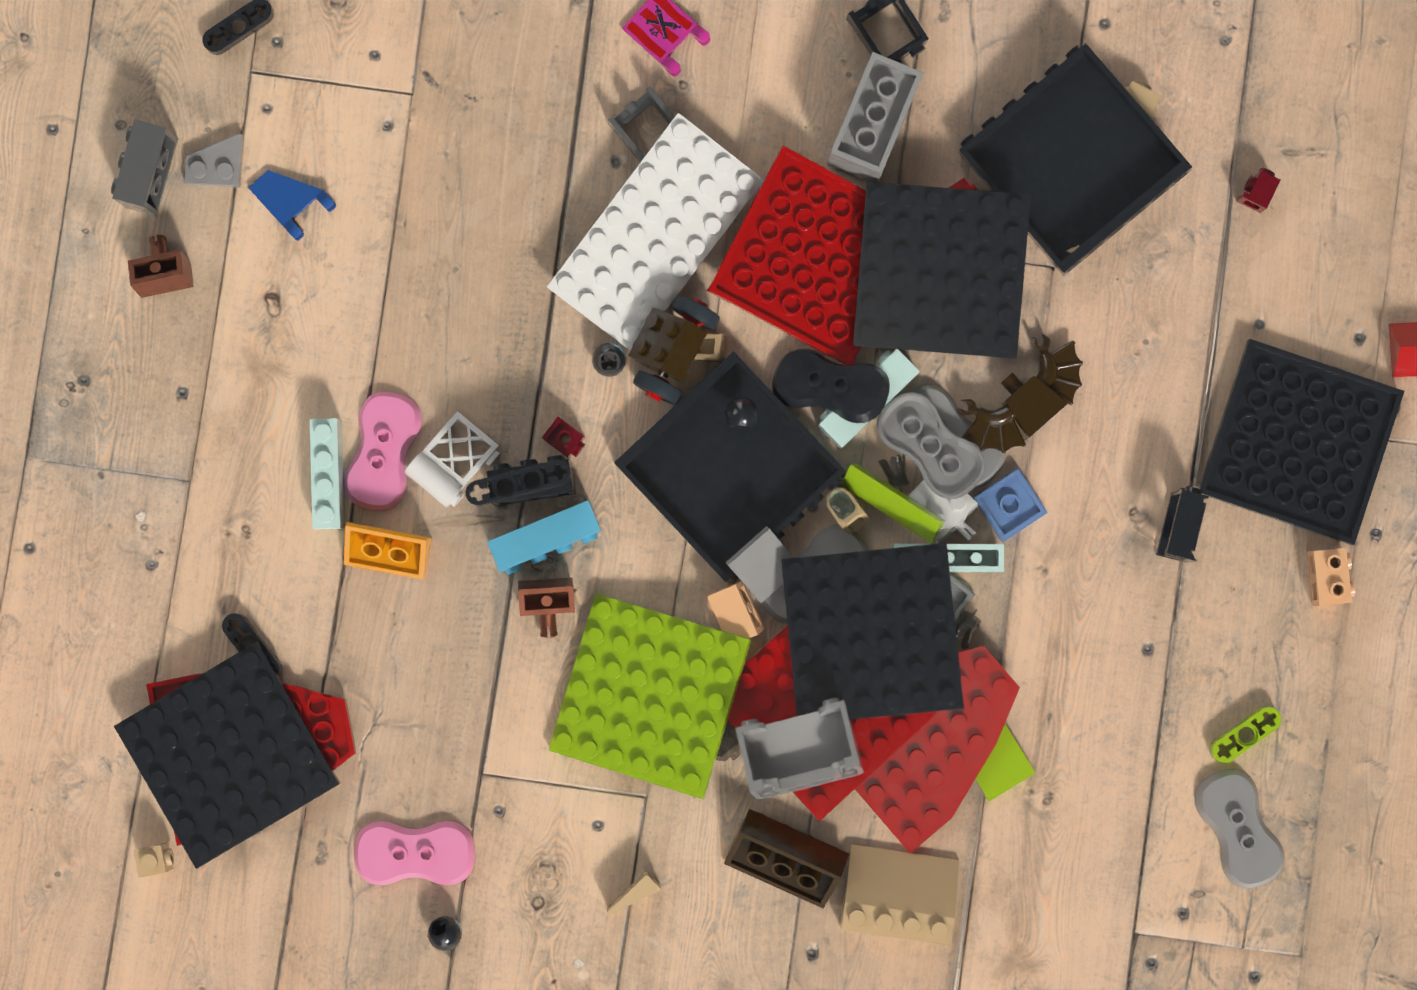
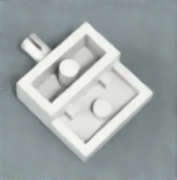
[908,480,978,544]

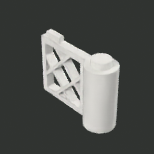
[404,411,500,508]

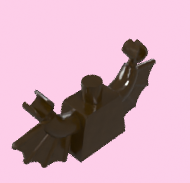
[956,334,1083,453]

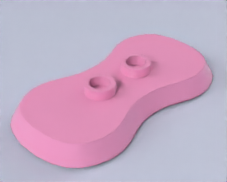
[343,392,422,511]
[354,821,475,885]

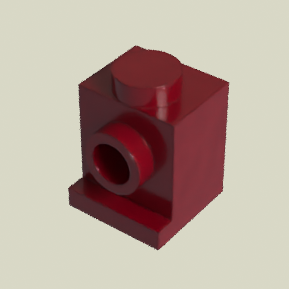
[1236,168,1281,213]
[542,416,586,459]

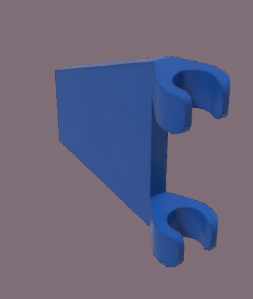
[248,170,336,241]

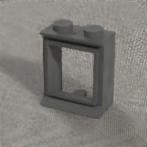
[608,86,675,162]

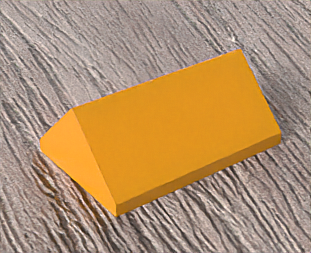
[344,522,432,580]

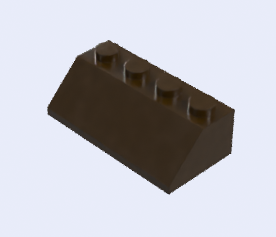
[724,808,849,909]

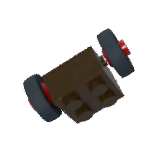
[628,295,720,405]

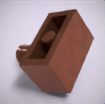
[128,235,194,298]
[518,577,575,638]

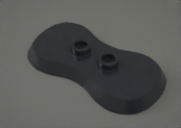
[772,348,890,423]

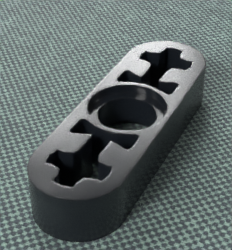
[202,0,274,55]
[222,613,282,676]

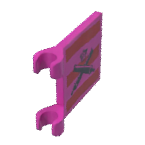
[622,0,711,77]

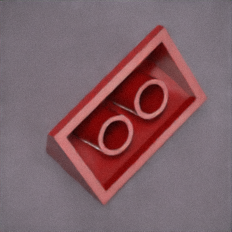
[1389,322,1417,378]

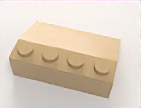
[839,844,959,946]

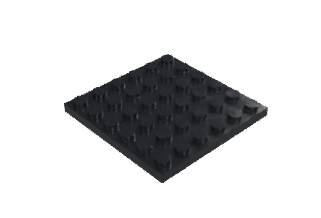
[853,182,1031,359]
[1199,339,1405,545]
[781,543,964,720]
[114,642,341,869]

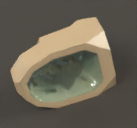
[826,487,870,534]

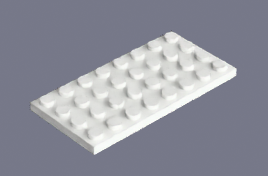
[547,113,764,351]

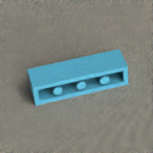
[487,500,602,575]

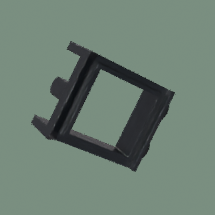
[846,0,929,64]
[1156,486,1209,563]

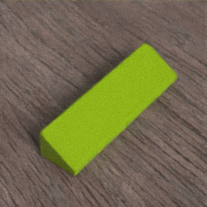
[842,463,946,544]

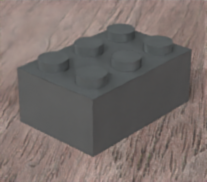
[111,119,178,216]

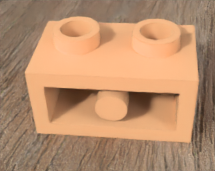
[1307,548,1355,606]
[707,580,765,639]

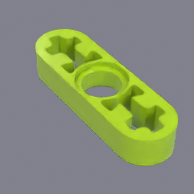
[1210,707,1281,763]

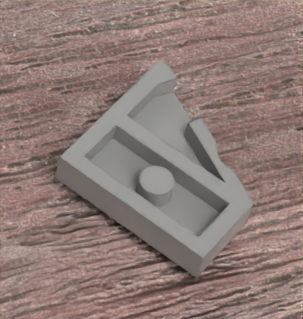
[184,134,244,188]

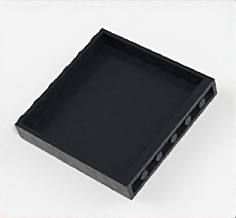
[959,43,1192,276]
[614,351,845,583]

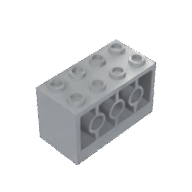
[827,52,923,182]

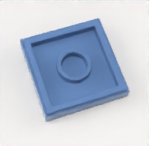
[972,468,1048,543]

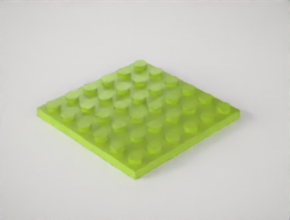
[548,593,751,799]

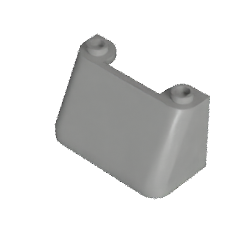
[735,698,864,799]

